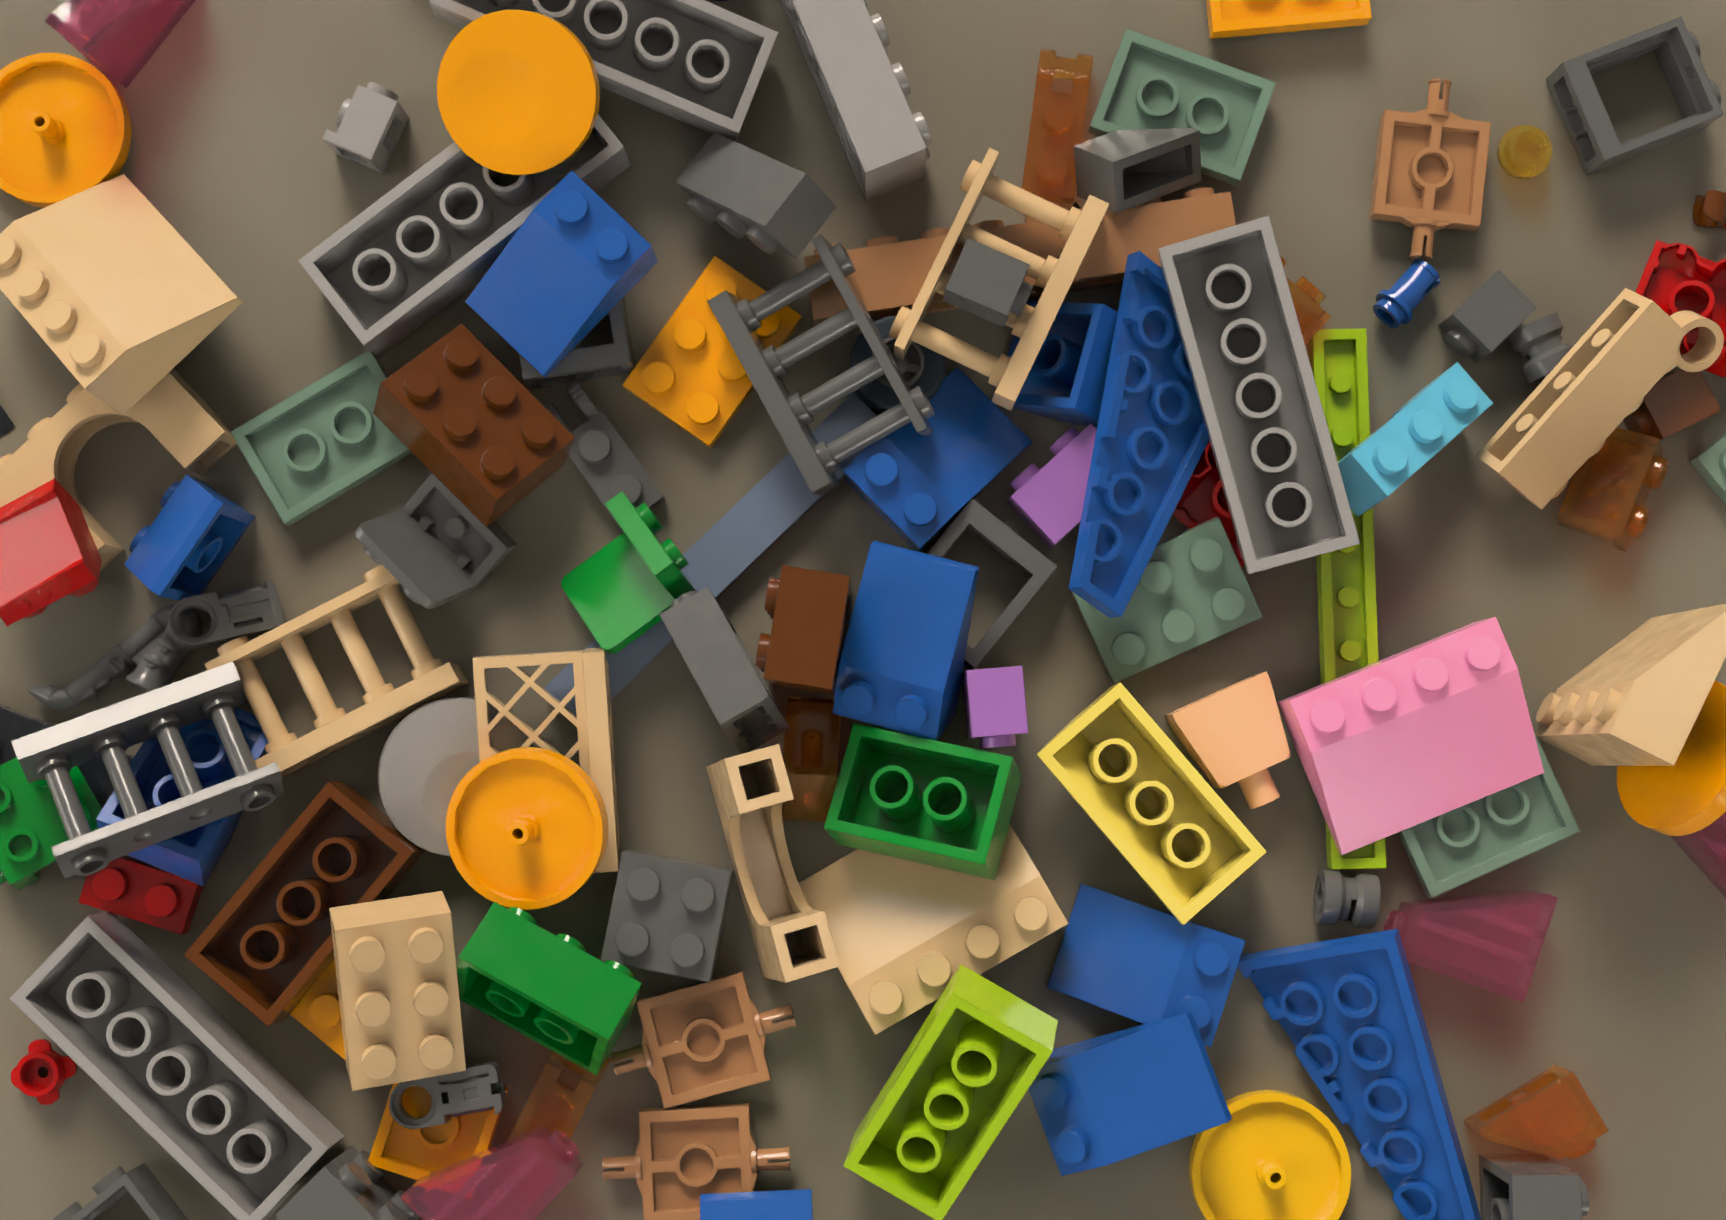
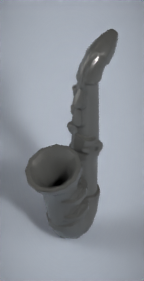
[28,604,202,711]

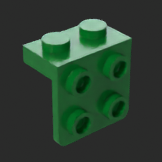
[561,491,696,654]
[0,757,102,890]

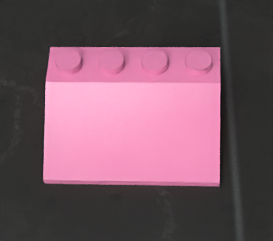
[1277,617,1544,855]

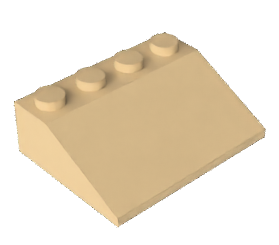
[0,174,243,415]
[1536,603,1726,766]
[799,825,1068,1035]

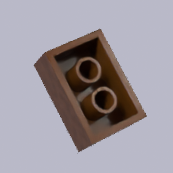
[373,323,575,528]
[755,565,852,695]

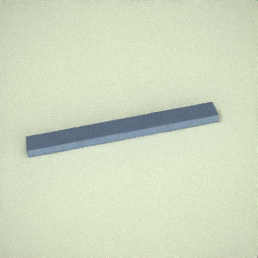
[544,392,877,715]

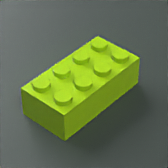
[843,964,1058,1220]

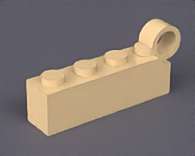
[1476,288,1724,510]

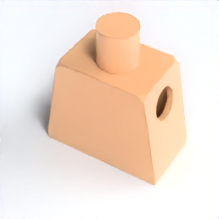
[1164,671,1290,809]

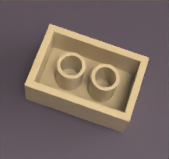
[329,891,466,1091]

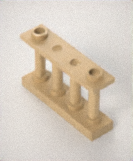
[889,147,1109,411]
[204,565,469,778]

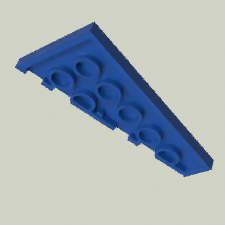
[1069,251,1209,618]
[1237,929,1482,1220]

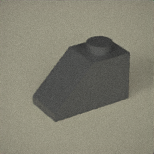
[1074,128,1202,213]

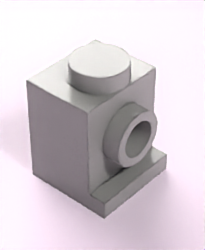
[322,82,409,174]

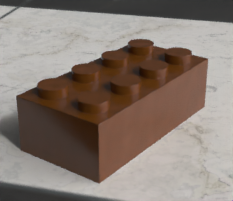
[184,781,426,1027]

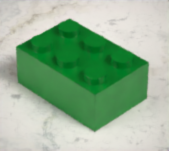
[824,723,1022,880]
[457,902,642,1076]

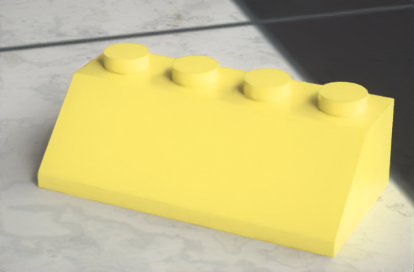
[1036,682,1267,925]

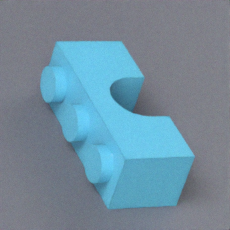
[1338,362,1493,517]

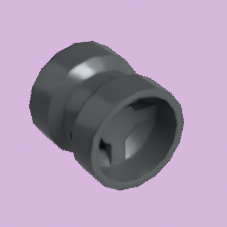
[1507,312,1573,384]
[1313,869,1381,929]

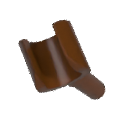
[1692,190,1726,231]

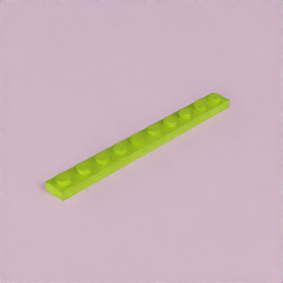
[1308,328,1386,869]

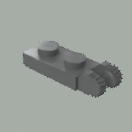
[541,379,665,529]

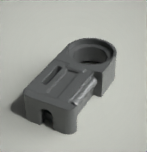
[168,580,284,649]
[389,1061,507,1129]

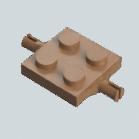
[1369,78,1491,261]
[611,970,797,1109]
[602,1103,791,1220]

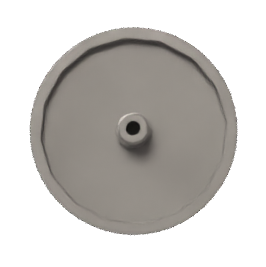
[378,697,534,856]

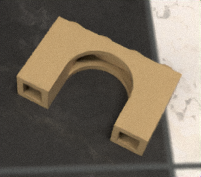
[0,369,237,571]
[706,744,840,983]

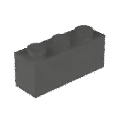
[675,132,836,259]

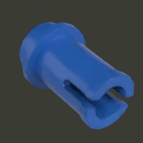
[1373,259,1441,328]

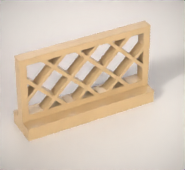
[472,648,621,873]

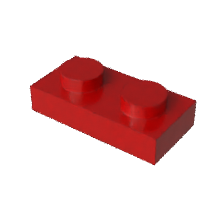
[78,856,203,935]

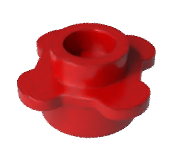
[11,1039,77,1105]

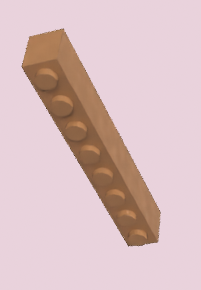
[804,187,1236,326]

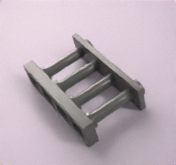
[707,234,935,495]
[11,662,285,878]

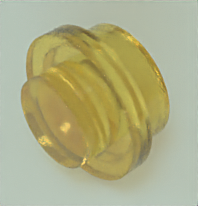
[1497,125,1552,179]

